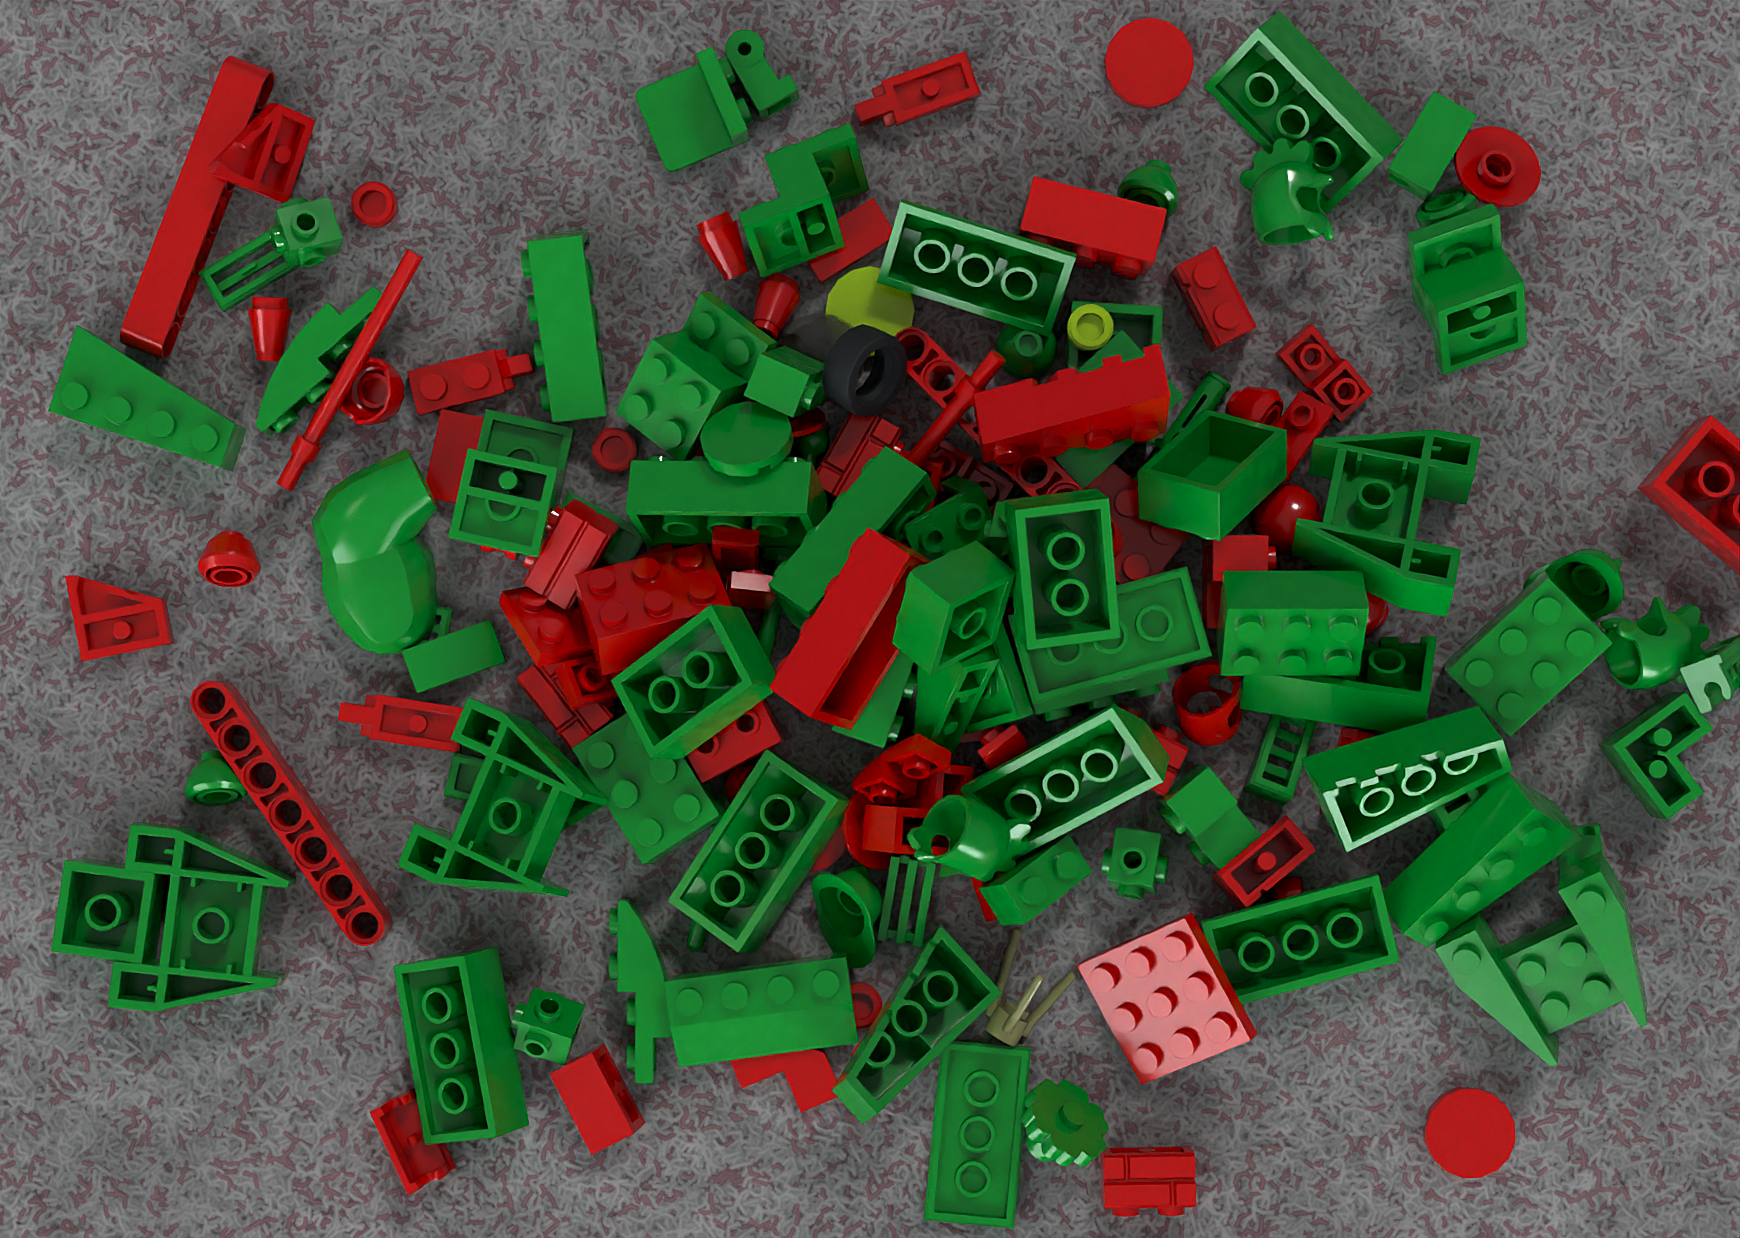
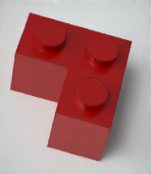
[1202,535,1276,629]
[862,765,974,856]

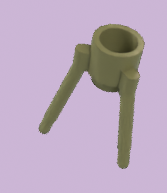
[984,927,1076,1046]

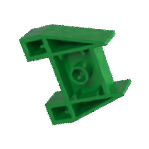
[1291,429,1481,617]
[397,697,609,897]
[107,822,296,1012]
[1435,851,1647,1067]

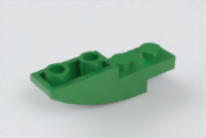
[256,286,382,436]
[609,897,672,1083]

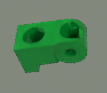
[725,29,800,121]

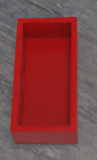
[769,527,931,730]

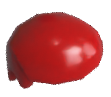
[340,357,405,425]
[1253,484,1322,555]

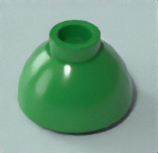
[1117,159,1179,219]
[1415,188,1478,228]
[995,324,1057,380]
[184,750,248,806]

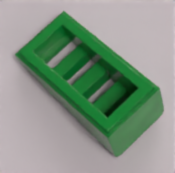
[1243,714,1317,806]

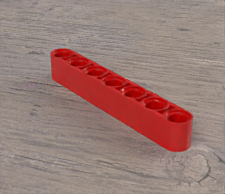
[120,55,275,359]
[895,327,1124,558]
[190,681,392,946]

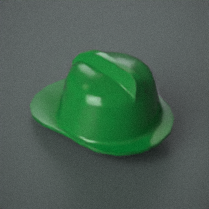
[1523,548,1624,620]
[811,865,883,968]

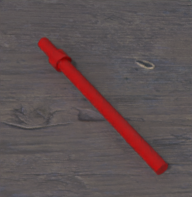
[277,249,424,491]
[905,350,1006,468]

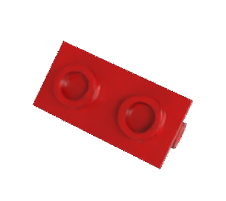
[1274,391,1336,485]

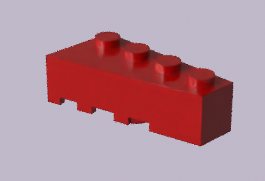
[973,343,1170,464]

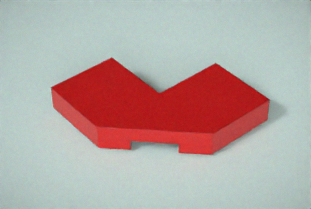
[730,1048,837,1112]

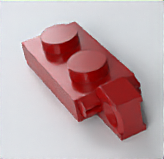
[854,52,981,128]
[407,349,536,416]
[338,694,463,753]

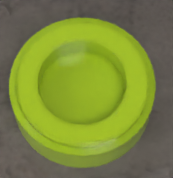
[1067,304,1113,352]

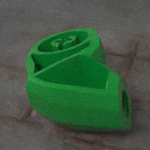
[311,448,438,656]

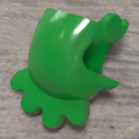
[1240,138,1334,245]
[1600,597,1710,690]
[907,795,1031,882]

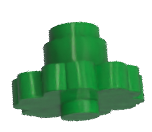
[1021,1079,1109,1167]

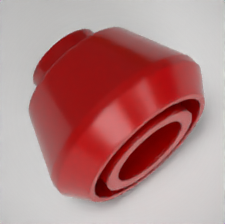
[1225,386,1284,427]
[197,531,261,587]

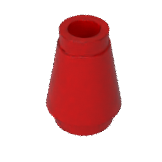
[696,211,749,281]
[752,273,801,341]
[247,297,293,361]

